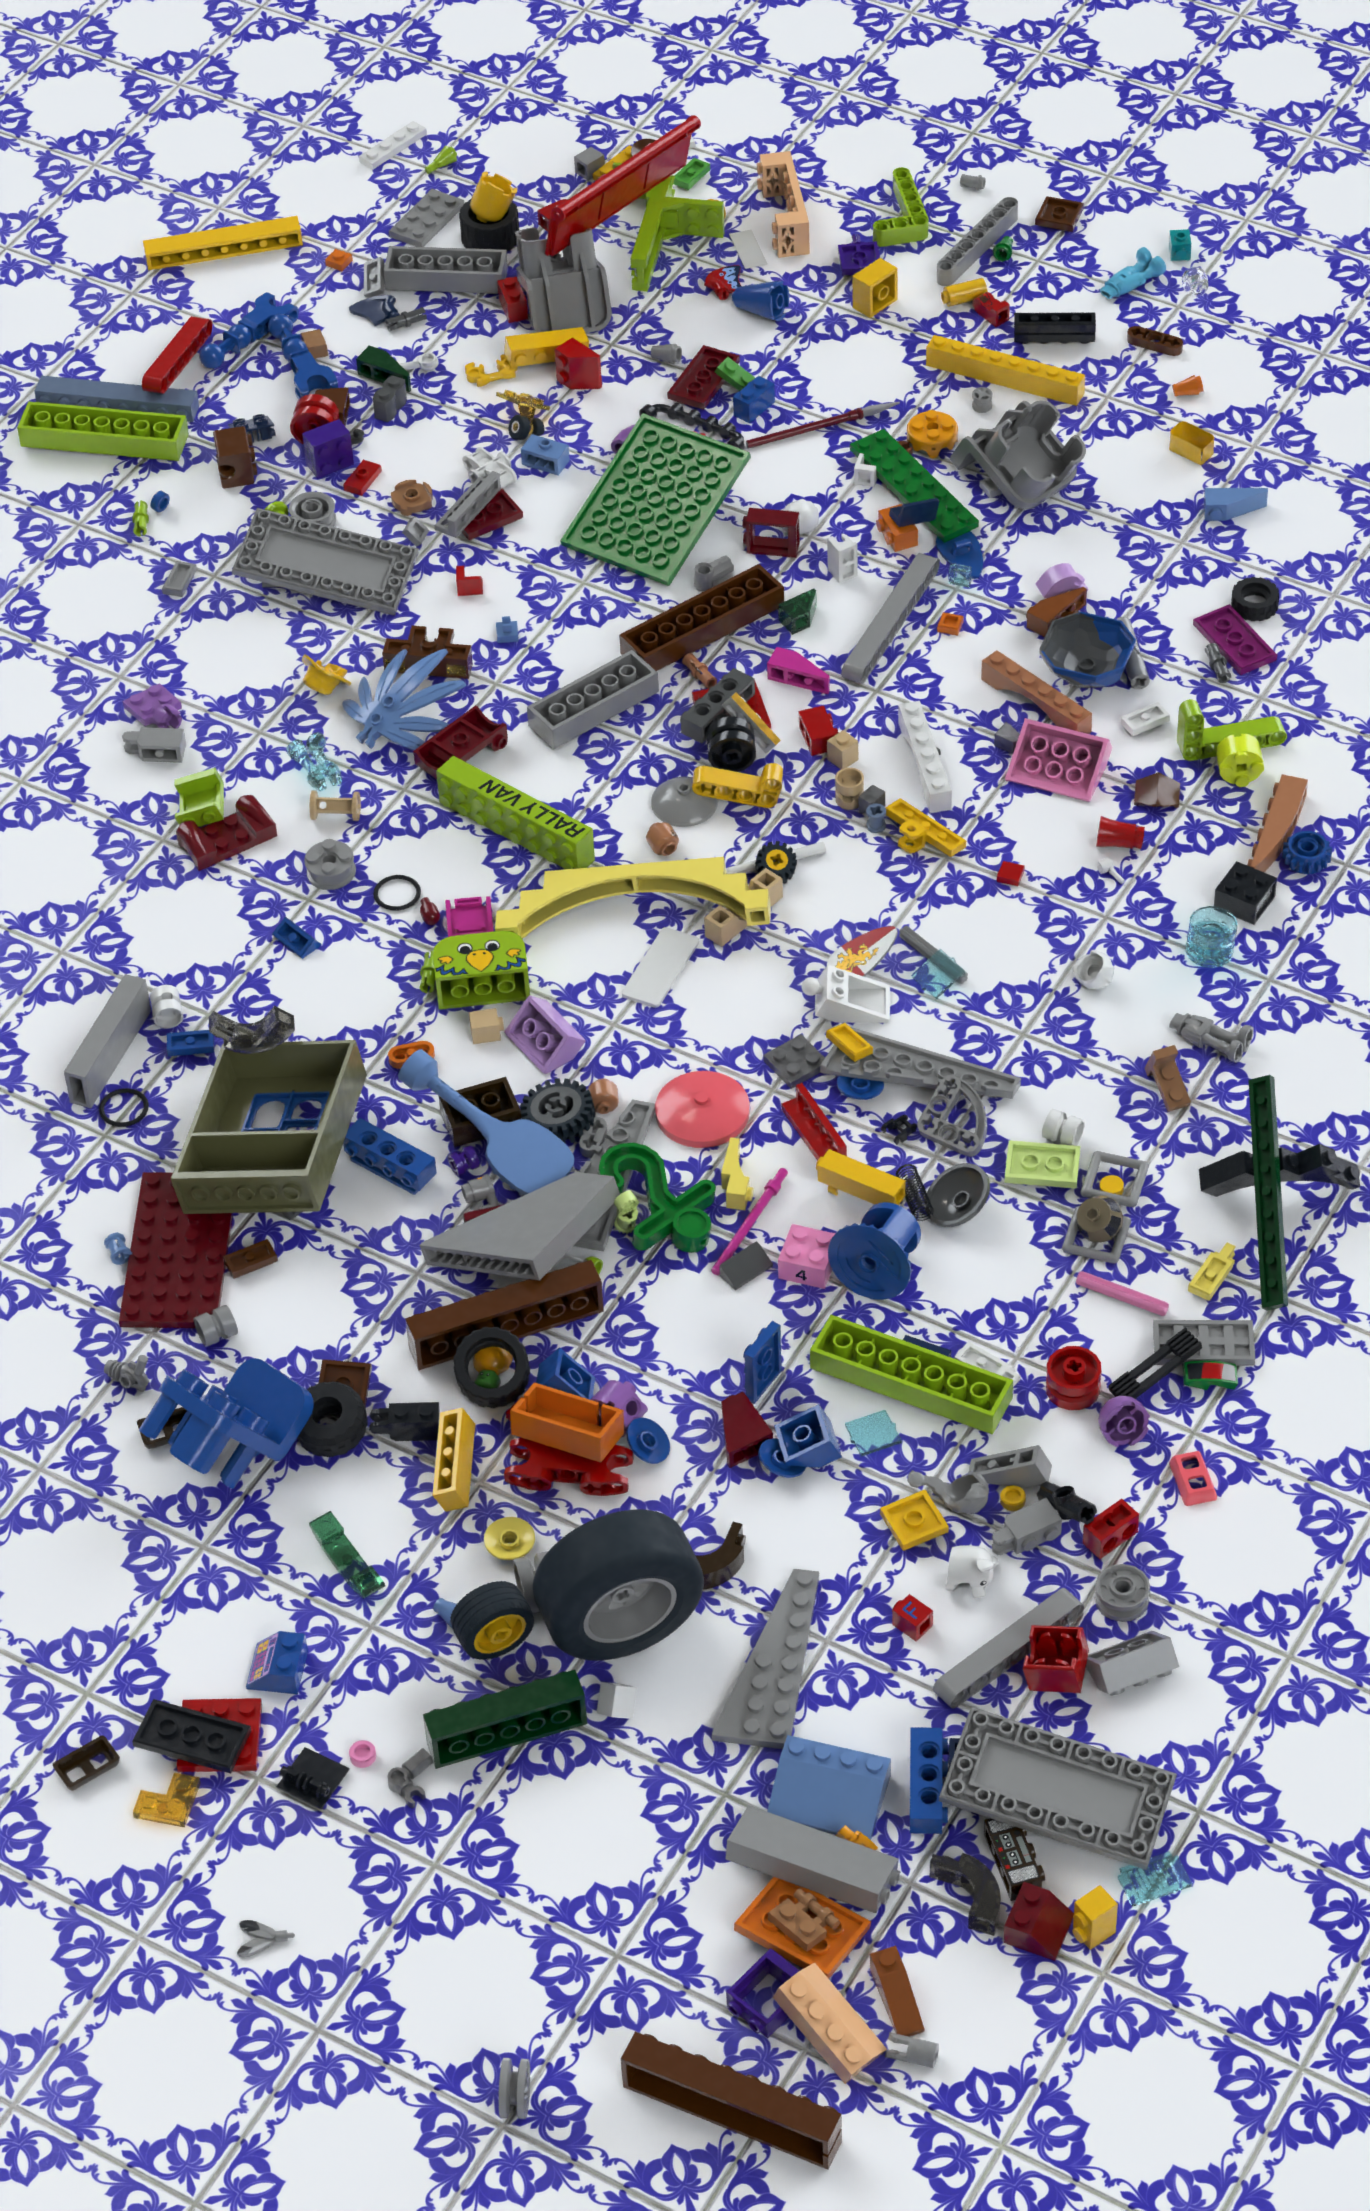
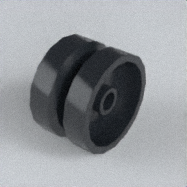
[706,716,756,772]

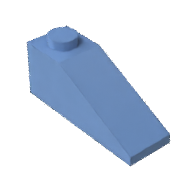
[1204,488,1268,521]

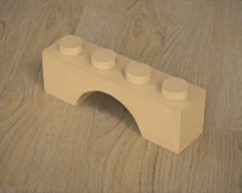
[704,868,783,947]

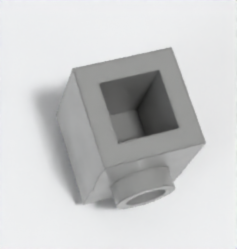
[574,147,605,180]

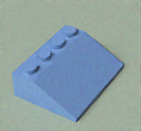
[767,1735,891,1840]

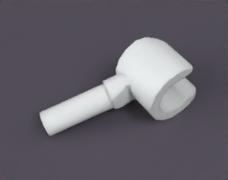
[1097,858,1125,884]

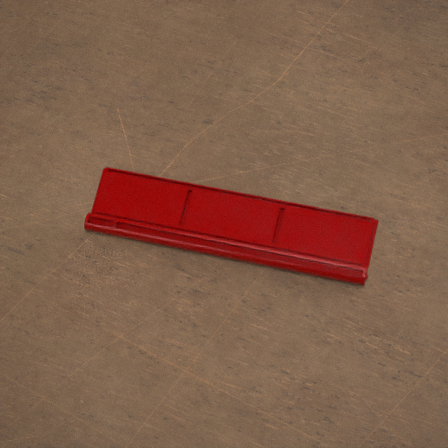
[545,115,701,256]

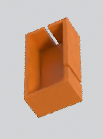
[510,1382,624,1462]

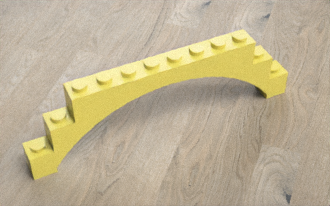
[495,857,771,939]

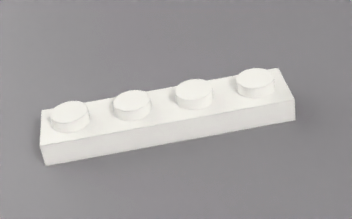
[359,121,427,170]

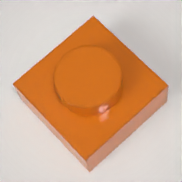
[325,249,353,271]

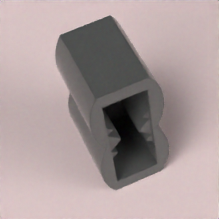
[373,376,407,422]

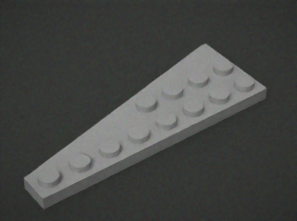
[573,1099,655,1252]

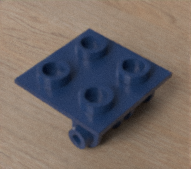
[228,414,276,443]

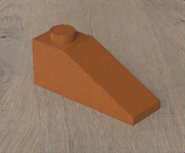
[1026,587,1087,637]
[870,1946,925,2037]

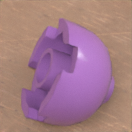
[1098,1396,1150,1447]

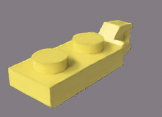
[1188,1242,1236,1301]

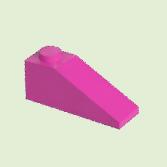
[767,647,830,694]

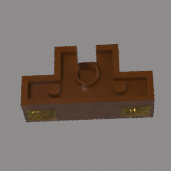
[382,625,473,679]

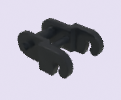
[881,1115,917,1145]

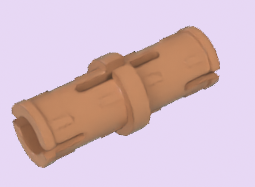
[682,653,717,689]

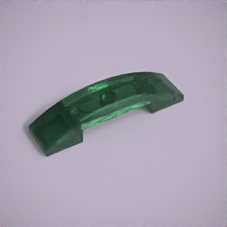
[309,1511,385,1599]

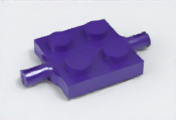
[838,234,880,276]

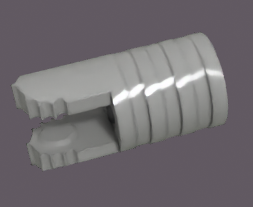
[885,2032,939,2068]

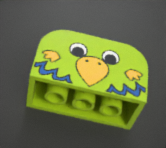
[433,931,530,1010]

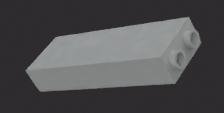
[64,974,151,1108]
[725,1805,901,1913]

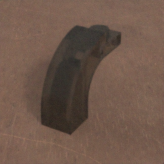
[209,1006,295,1054]
[929,1853,1001,1936]

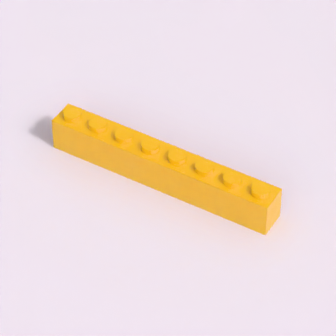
[143,216,303,271]
[926,335,1085,406]

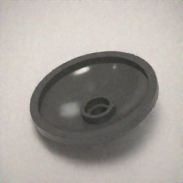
[924,1163,990,1228]

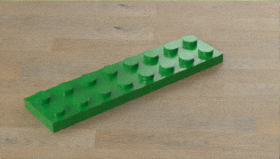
[850,429,979,543]

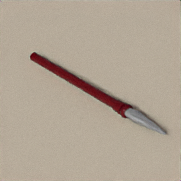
[746,402,900,449]

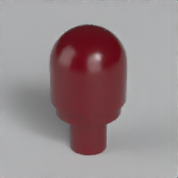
[420,897,440,925]

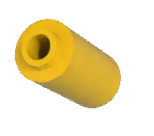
[941,278,988,307]

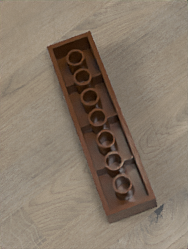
[619,564,785,671]
[405,1260,604,1371]

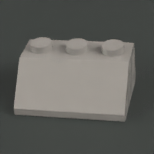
[1086,1631,1179,1696]

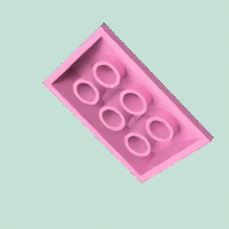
[1005,718,1112,802]

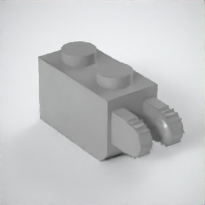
[122,727,186,763]
[992,1498,1062,1555]

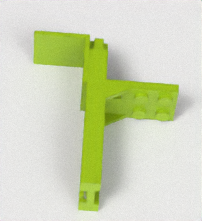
[612,163,725,292]

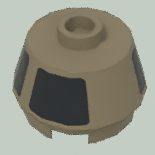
[1077,1196,1123,1243]

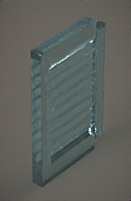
[1118,1851,1192,1907]

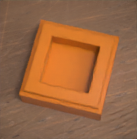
[937,612,964,636]

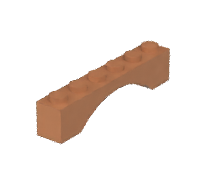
[981,650,1092,734]

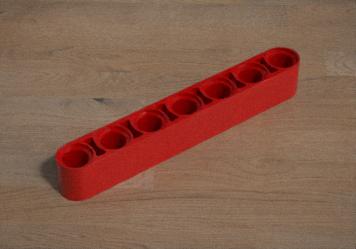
[142,316,212,394]

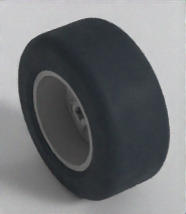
[533,1509,704,1661]

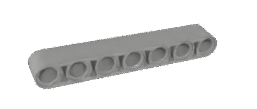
[937,197,1018,286]
[933,1588,1084,1708]

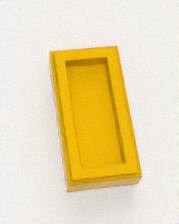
[826,1023,873,1062]

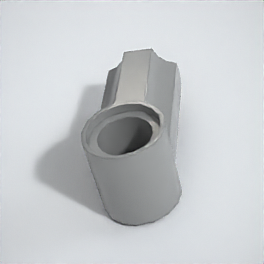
[694,555,734,591]

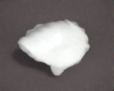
[1072,950,1115,989]

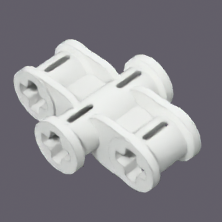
[462,447,517,489]

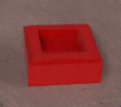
[997,861,1025,886]

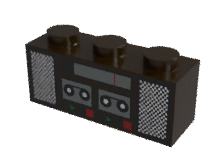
[984,1818,1045,1901]

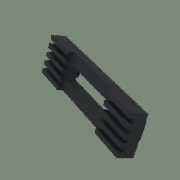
[1108,1327,1202,1399]

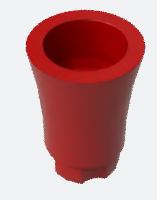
[1096,816,1145,849]

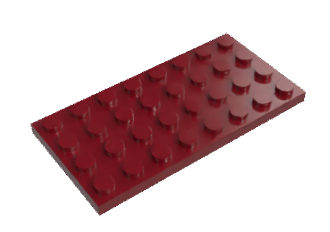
[119,1172,234,1328]

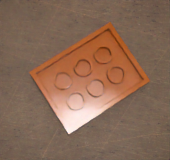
[734,1877,871,1979]

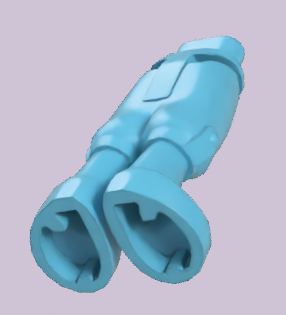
[1100,247,1166,299]

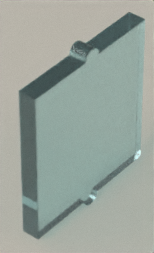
[911,948,966,1000]
[845,1410,902,1457]

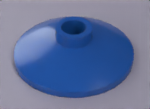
[837,1076,884,1100]
[626,1418,670,1464]
[758,1438,806,1478]

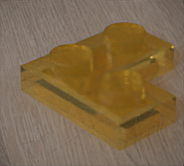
[133,1773,201,1828]

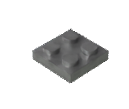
[763,1034,825,1089]

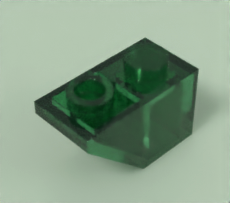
[778,589,817,635]

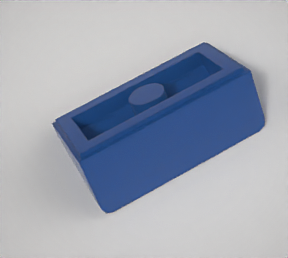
[272,916,322,959]

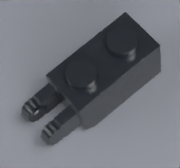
[369,1402,440,1441]

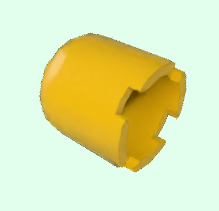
[470,171,517,223]

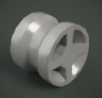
[972,387,993,413]

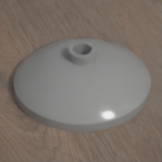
[651,776,718,827]

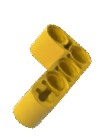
[692,763,783,808]

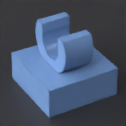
[496,616,519,643]

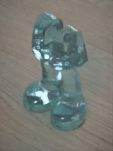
[286,732,342,792]

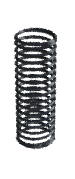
[896,1164,934,1222]

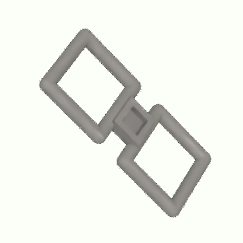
[1062,1151,1149,1264]

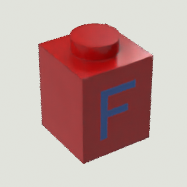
[892,1594,933,1642]

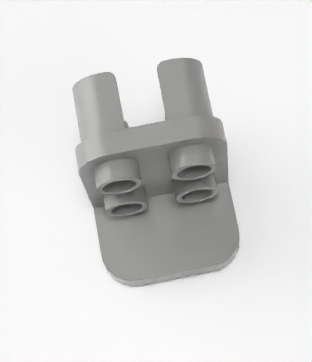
[515,227,612,333]
[950,400,1086,509]

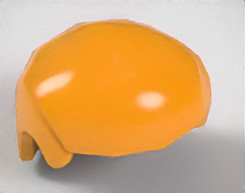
[473,1347,513,1375]

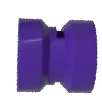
[448,1146,480,1177]

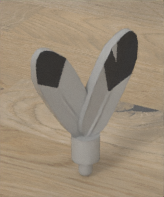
[237,1920,295,1958]

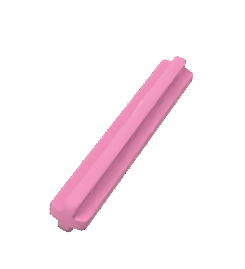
[1076,1271,1169,1316]

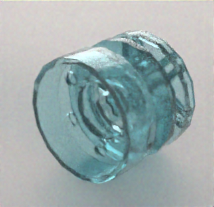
[1185,906,1238,968]

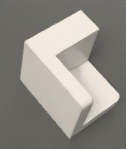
[854,453,878,487]
[597,1682,637,1719]

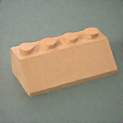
[773,1963,887,2084]

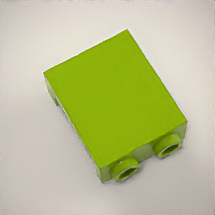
[174,768,224,827]

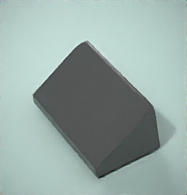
[720,1241,773,1291]

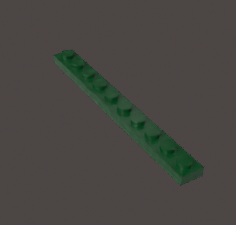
[1248,1074,1288,1311]

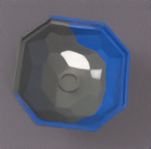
[1039,611,1136,688]

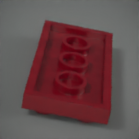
[667,345,740,410]

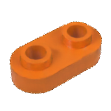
[388,1041,435,1069]

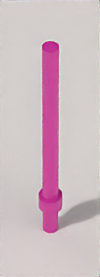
[711,1168,788,1275]

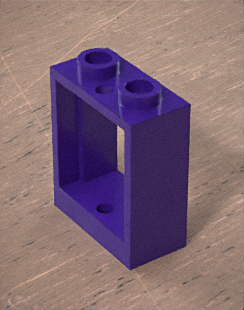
[726,1948,800,2038]

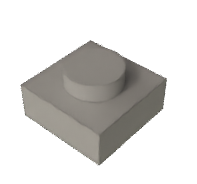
[402,516,429,547]

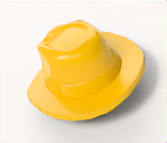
[302,654,351,695]

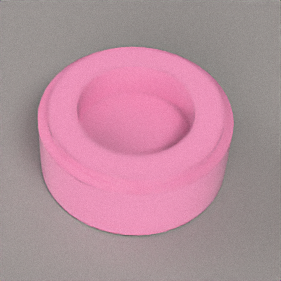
[349,1740,376,1768]

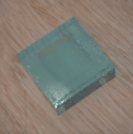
[949,563,972,588]

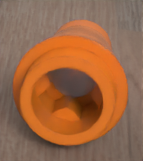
[1172,375,1204,397]

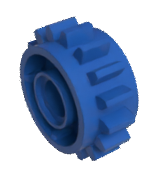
[1282,831,1332,874]

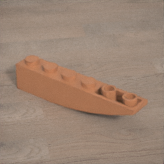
[1247,774,1308,872]

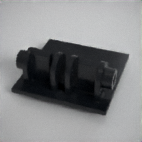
[276,1747,350,1809]

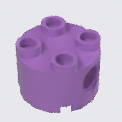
[590,1380,648,1437]

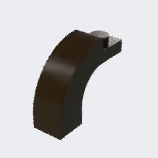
[695,1521,746,1590]

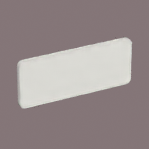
[622,927,699,1008]

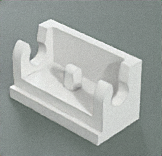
[827,534,858,583]

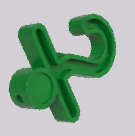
[598,1143,716,1253]

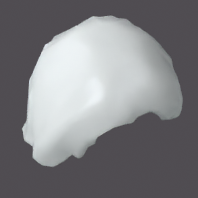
[781,499,819,535]

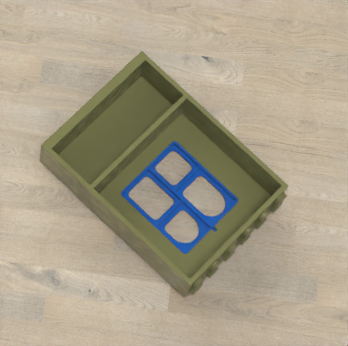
[171,1040,367,1214]

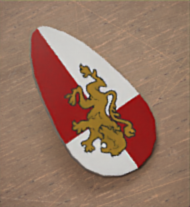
[827,926,898,977]

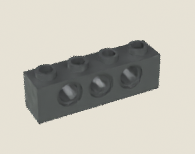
[680,668,755,743]

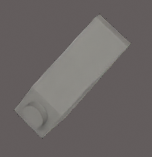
[968,1445,1052,1488]

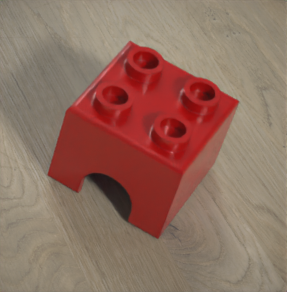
[1023,1625,1089,1693]

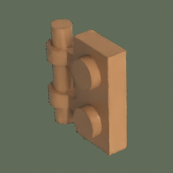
[768,1888,840,1952]

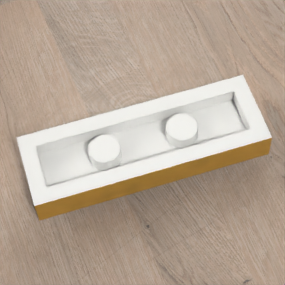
[721,692,781,753]

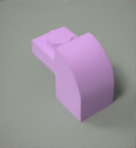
[1035,563,1089,598]

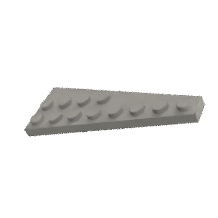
[820,1027,1021,1099]
[712,1569,819,1749]

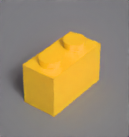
[1072,1885,1118,1950]

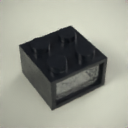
[1214,861,1277,925]

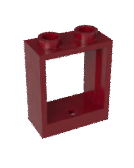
[742,508,800,558]

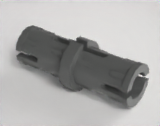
[385,307,427,332]
[1205,643,1231,683]

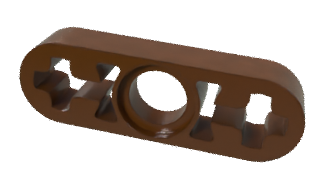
[1127,326,1183,356]

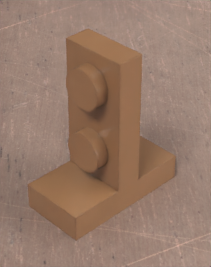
[1144,1045,1191,1112]

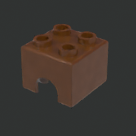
[213,426,258,489]

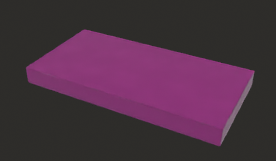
[1193,604,1277,675]

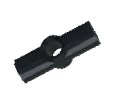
[1036,1481,1097,1525]

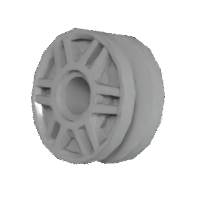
[1095,1564,1150,1622]
[499,2058,530,2119]

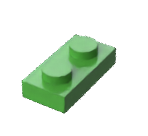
[673,158,710,190]
[715,357,755,391]

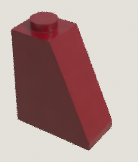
[721,1391,773,1468]

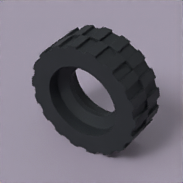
[1231,577,1279,622]

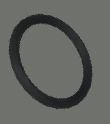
[373,875,421,911]
[99,1088,149,1127]

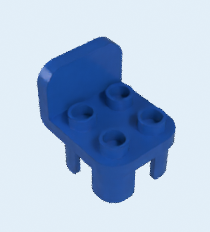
[139,1358,314,1489]

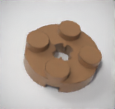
[391,480,433,516]

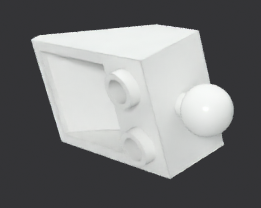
[802,965,890,1023]

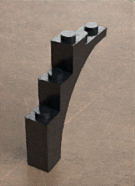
[1199,1144,1360,1197]

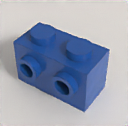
[733,375,775,424]

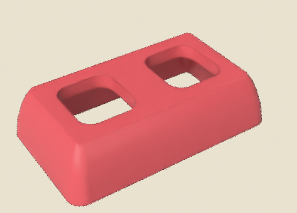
[1169,1451,1217,1506]

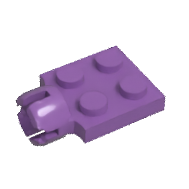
[122,683,182,729]

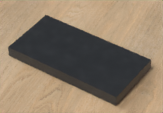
[132,1699,251,1774]

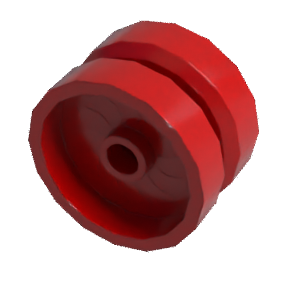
[290,394,339,444]
[1046,1346,1102,1410]

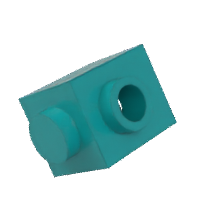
[1169,229,1192,261]

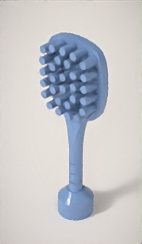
[398,1049,574,1197]

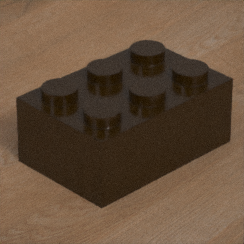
[438,1077,521,1148]

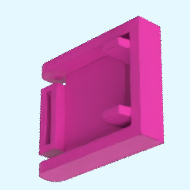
[445,896,493,937]

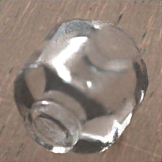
[1182,267,1209,297]

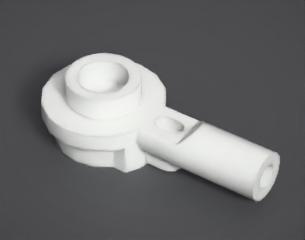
[400,352,439,371]

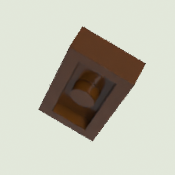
[223,1239,278,1279]

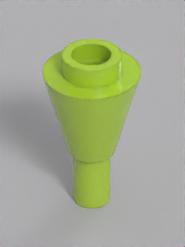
[425,145,457,174]

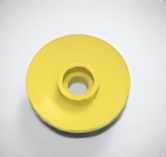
[484,1517,535,1560]

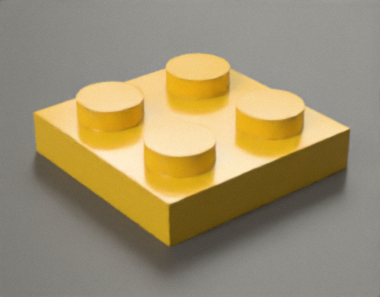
[880,1490,949,1551]

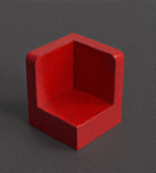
[456,566,483,596]

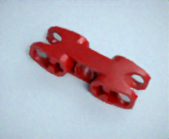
[504,1438,634,1496]

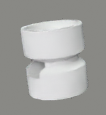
[150,985,184,1029]
[1042,1108,1085,1146]

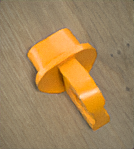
[835,1825,878,1850]

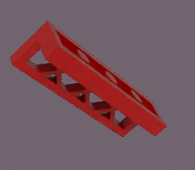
[781,1083,847,1161]

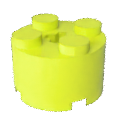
[1216,734,1264,787]

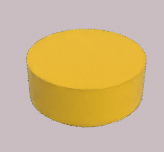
[1100,1175,1124,1195]
[1000,1485,1026,1511]

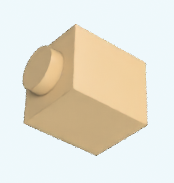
[827,730,859,769]
[469,1008,504,1044]

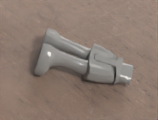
[1169,1013,1254,1063]

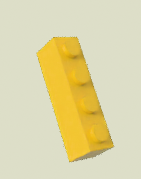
[504,327,589,367]
[432,1407,475,1512]

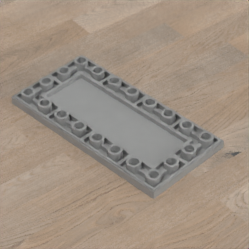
[232,508,419,616]
[939,1706,1177,1870]

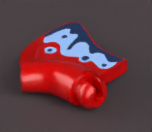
[704,265,742,300]

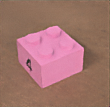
[778,1224,836,1289]

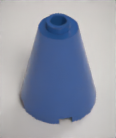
[732,281,790,321]

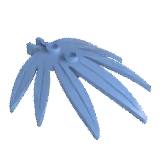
[342,649,466,751]

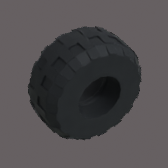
[297,1381,368,1457]

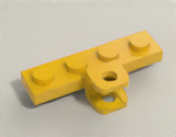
[885,798,967,857]

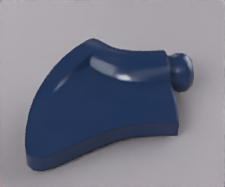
[349,295,400,327]

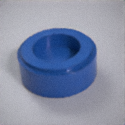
[150,491,170,513]

